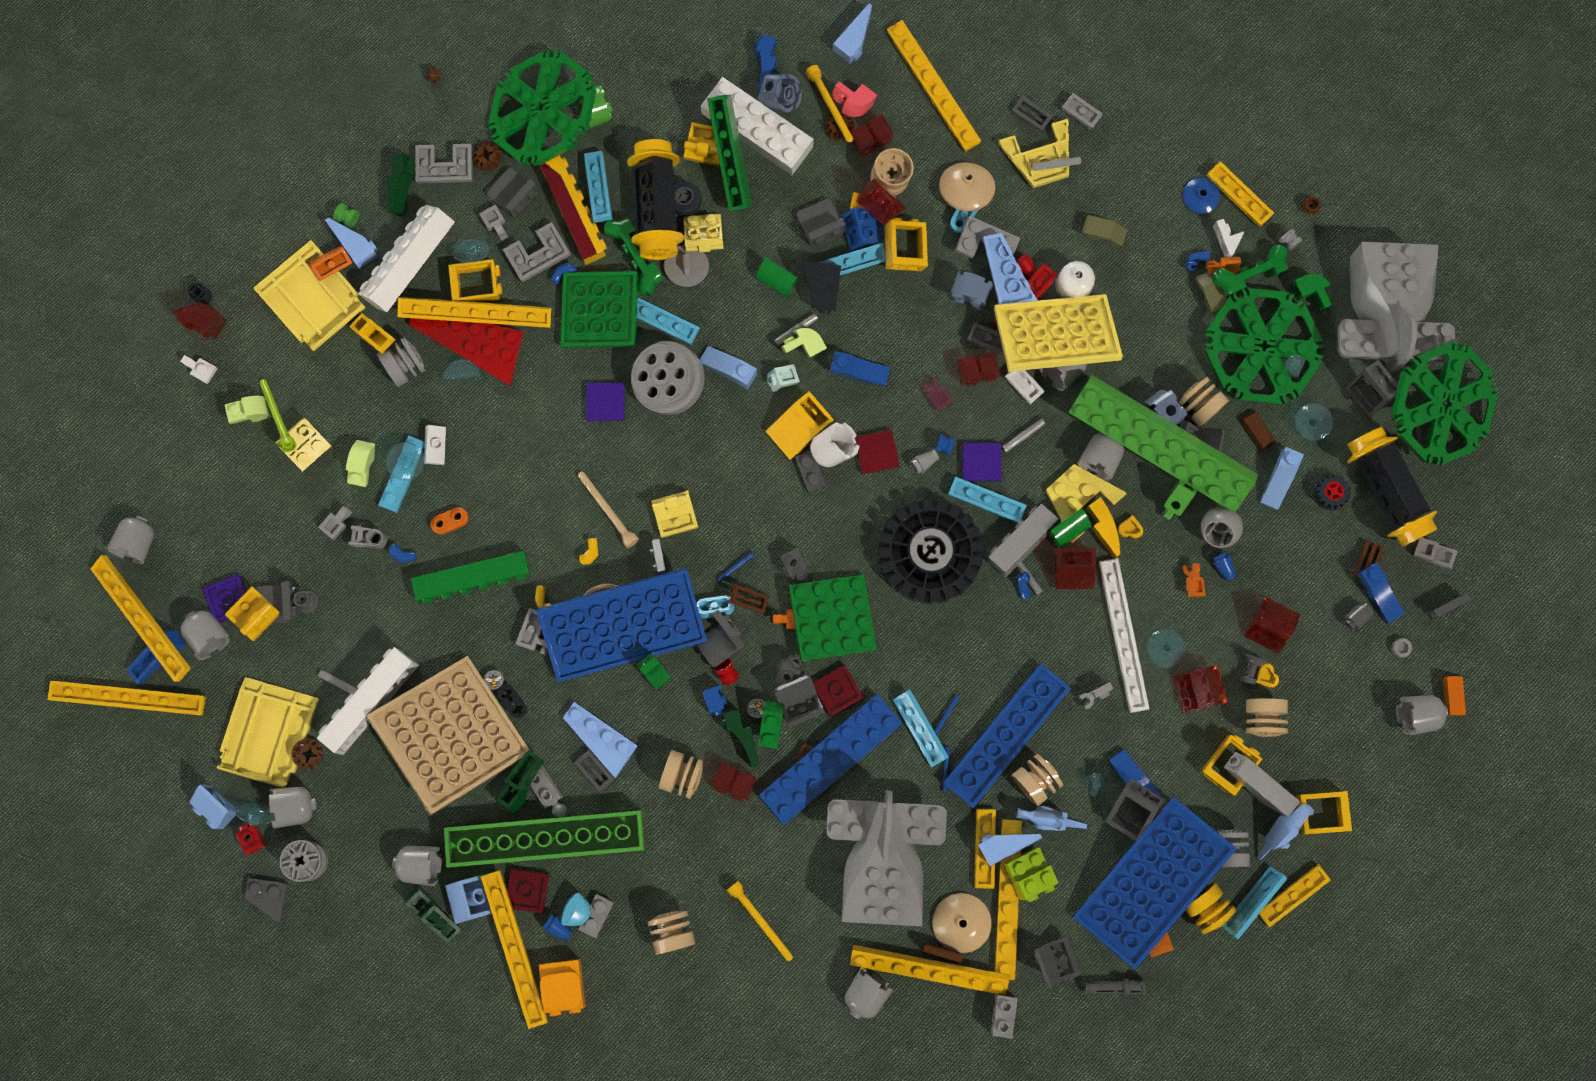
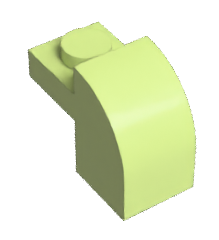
[781,328,826,357]
[225,396,272,424]
[346,440,375,487]

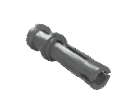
[1085,978,1146,997]

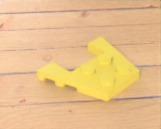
[998,119,1069,188]
[1046,464,1127,544]

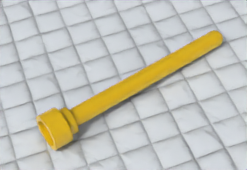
[805,65,853,142]
[726,881,793,961]

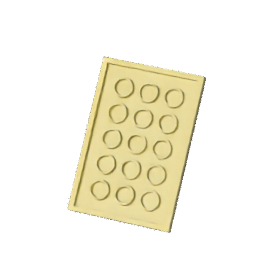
[994,294,1123,372]

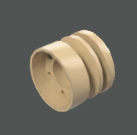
[870,148,914,197]
[1178,377,1229,427]
[1246,699,1288,737]
[659,750,703,799]
[1011,754,1063,807]
[647,911,696,955]

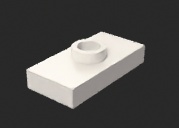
[1005,370,1045,405]
[424,425,446,465]

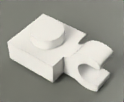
[180,355,218,384]

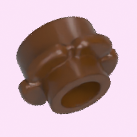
[428,65,441,84]
[1302,197,1321,215]

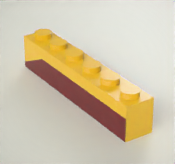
[540,155,607,265]

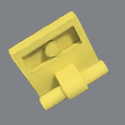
[684,214,724,253]
[275,417,331,471]
[651,491,698,538]

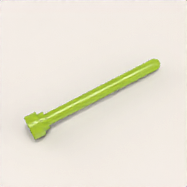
[259,379,297,452]

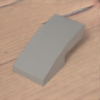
[1414,537,1458,570]

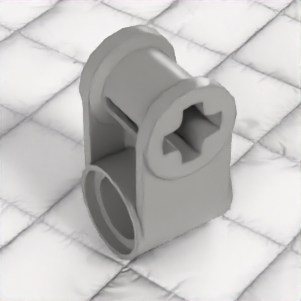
[348,526,388,549]

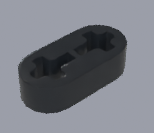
[498,685,527,719]

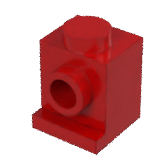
[236,823,267,855]

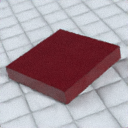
[855,430,900,475]
[813,664,864,717]
[507,868,550,913]

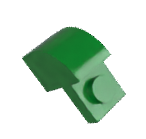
[1291,274,1332,313]
[637,653,672,691]

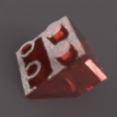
[856,178,906,225]
[172,302,227,340]
[1054,548,1096,590]
[1244,597,1300,654]
[1173,665,1228,714]

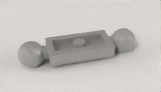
[530,765,567,818]

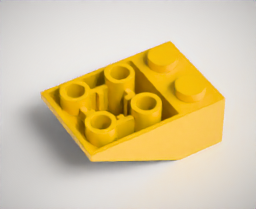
[766,391,834,460]

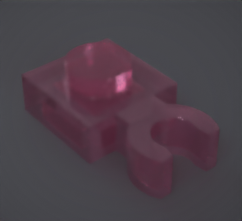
[922,377,954,412]

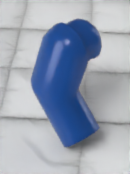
[1186,251,1210,271]
[550,262,577,285]
[388,544,416,563]
[1016,572,1031,600]

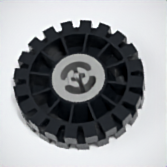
[878,498,984,605]

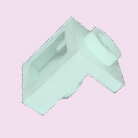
[767,364,800,392]

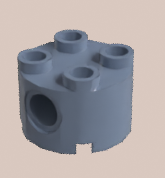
[758,74,802,112]
[950,271,993,310]
[1142,390,1187,425]

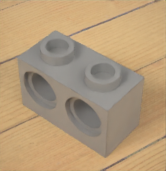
[990,994,1018,1039]

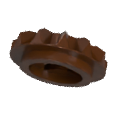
[824,111,854,140]
[472,141,502,171]
[292,738,323,770]

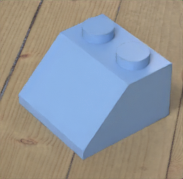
[189,784,239,829]
[445,873,492,924]

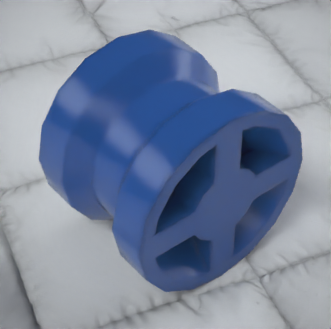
[935,433,955,456]

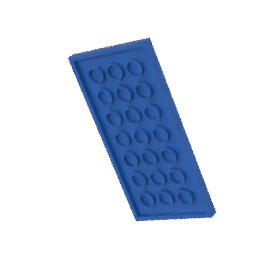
[536,568,707,682]
[1073,796,1237,970]

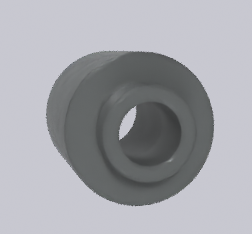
[1344,602,1374,631]

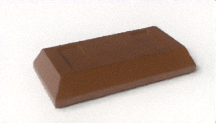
[1239,411,1277,451]

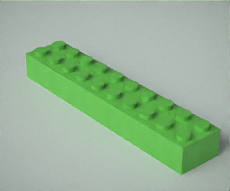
[1069,375,1258,512]
[444,811,645,868]

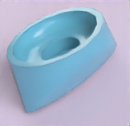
[561,893,591,926]

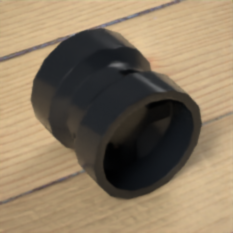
[188,283,212,306]

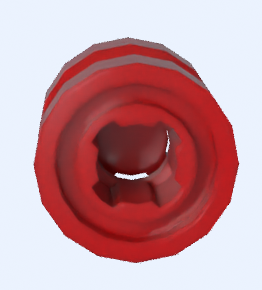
[714,658,739,685]

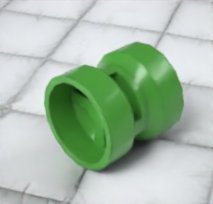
[333,203,359,228]

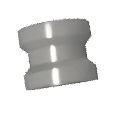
[1278,229,1303,252]

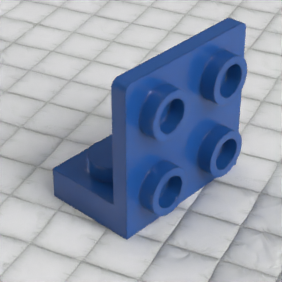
[841,207,887,252]

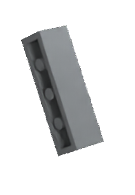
[988,504,1059,578]

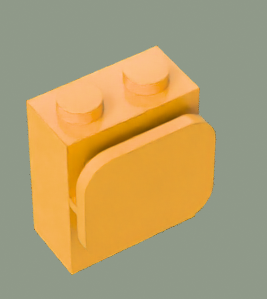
[539,959,586,1016]

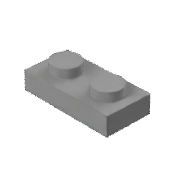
[1061,93,1103,131]
[578,894,614,939]

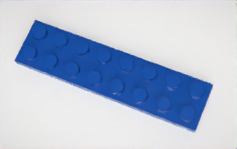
[942,664,1071,809]
[758,694,902,825]

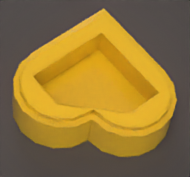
[1117,515,1143,539]
[1255,663,1279,688]

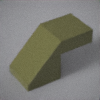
[1082,215,1128,247]
[1195,272,1227,315]

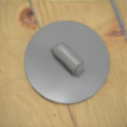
[664,245,709,287]

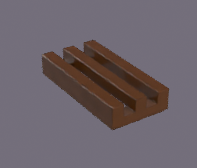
[1352,541,1385,579]
[728,584,769,614]
[922,943,963,963]

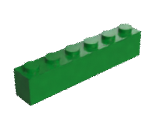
[707,95,753,212]
[411,551,531,605]

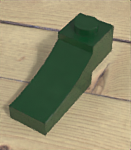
[386,153,416,217]
[721,710,759,768]
[495,750,545,815]
[403,885,462,944]

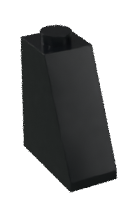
[802,260,841,314]

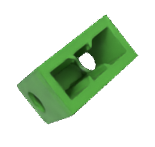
[1162,480,1197,520]

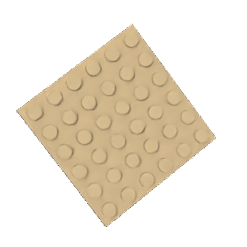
[367,656,530,816]

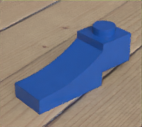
[754,34,777,95]
[831,351,890,387]
[1357,562,1405,624]
[127,630,186,684]
[1108,749,1162,809]

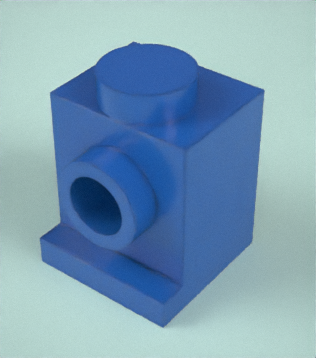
[702,685,727,716]

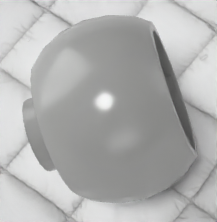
[1200,506,1243,548]

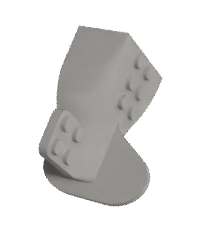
[1338,242,1455,372]
[827,790,947,926]

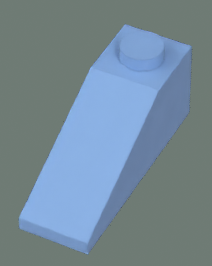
[833,3,872,64]
[325,218,378,269]
[700,346,757,390]
[1260,447,1304,510]
[978,834,1042,866]

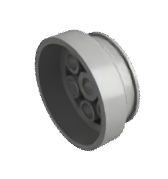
[631,341,705,415]

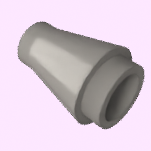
[910,450,939,474]

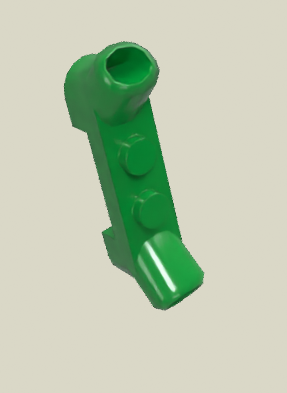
[604,217,663,296]
[1212,245,1289,296]

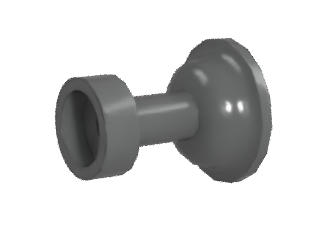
[293,590,319,613]
[1240,654,1267,685]

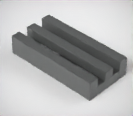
[1011,96,1053,133]
[1428,593,1471,619]
[574,750,615,792]

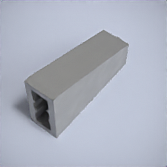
[1224,752,1300,817]

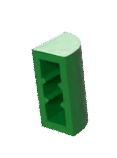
[756,257,797,298]
[1048,509,1091,549]

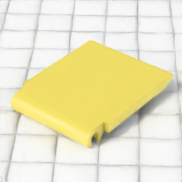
[254,240,366,351]
[217,677,319,788]

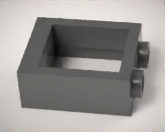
[1346,360,1398,417]
[1105,779,1165,841]

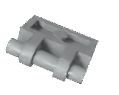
[516,608,548,656]

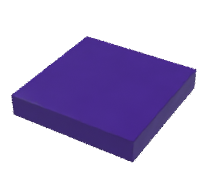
[586,383,625,422]
[963,443,1002,482]
[203,574,246,623]

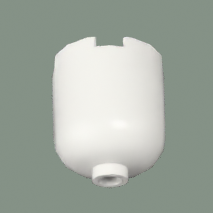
[1055,261,1095,298]
[810,422,859,467]

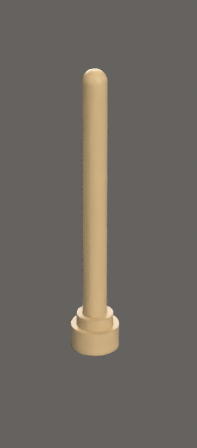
[578,471,639,548]

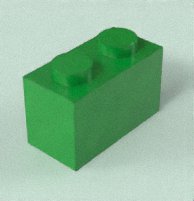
[758,701,785,749]

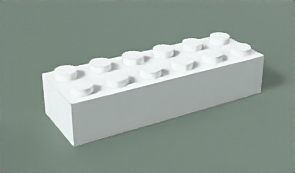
[701,77,814,175]
[358,205,455,312]
[317,647,419,755]

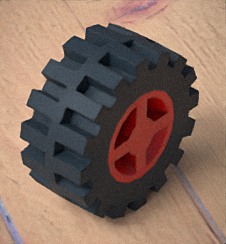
[1314,474,1351,510]

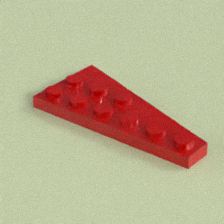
[409,318,524,386]

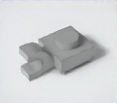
[479,205,508,241]
[318,506,353,540]
[1078,682,1113,710]

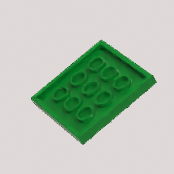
[560,271,638,348]
[788,574,877,662]

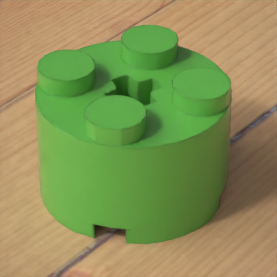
[576,85,612,129]

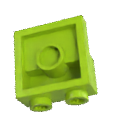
[1004,847,1058,902]

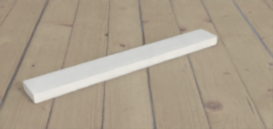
[1098,558,1149,713]

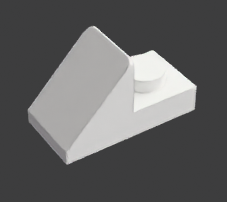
[1213,219,1244,257]

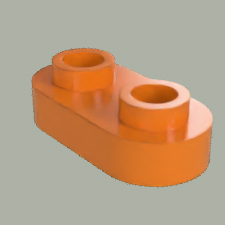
[431,507,469,535]

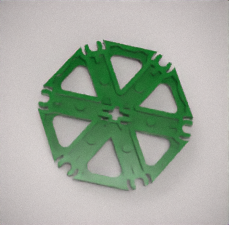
[488,50,597,166]
[1203,288,1324,405]
[1391,341,1498,465]

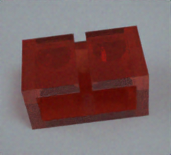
[850,114,893,156]
[957,351,1000,387]
[711,763,757,802]

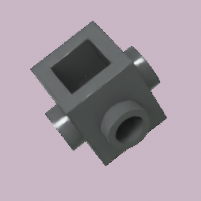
[781,548,812,581]
[775,654,806,684]

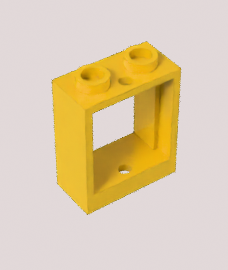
[884,218,928,271]
[448,259,502,303]
[1200,735,1262,797]
[1295,791,1352,835]

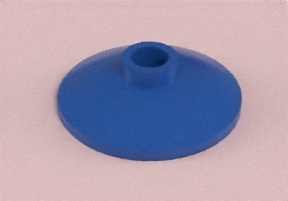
[1183,177,1220,214]

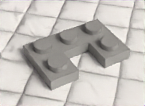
[415,144,473,184]
[955,216,1020,259]
[503,222,571,282]

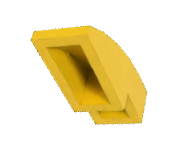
[349,313,395,354]
[1086,497,1120,559]

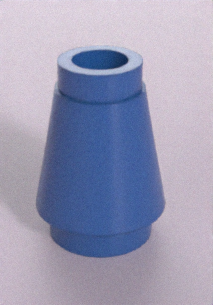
[1212,551,1237,581]
[543,914,573,941]

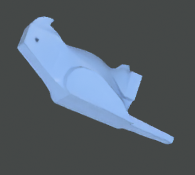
[1257,804,1314,860]
[1016,806,1087,831]

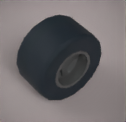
[674,180,702,217]

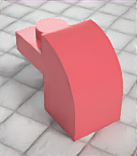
[831,82,877,117]

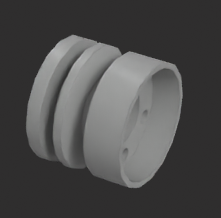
[377,337,426,387]
[1217,830,1250,867]
[280,840,328,882]

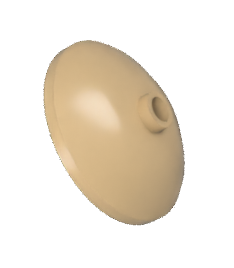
[939,162,995,211]
[932,893,991,953]

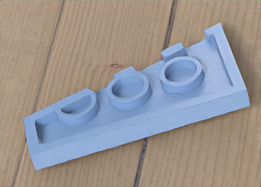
[983,233,1038,305]
[563,702,638,778]

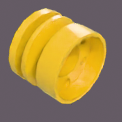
[1185,882,1236,934]

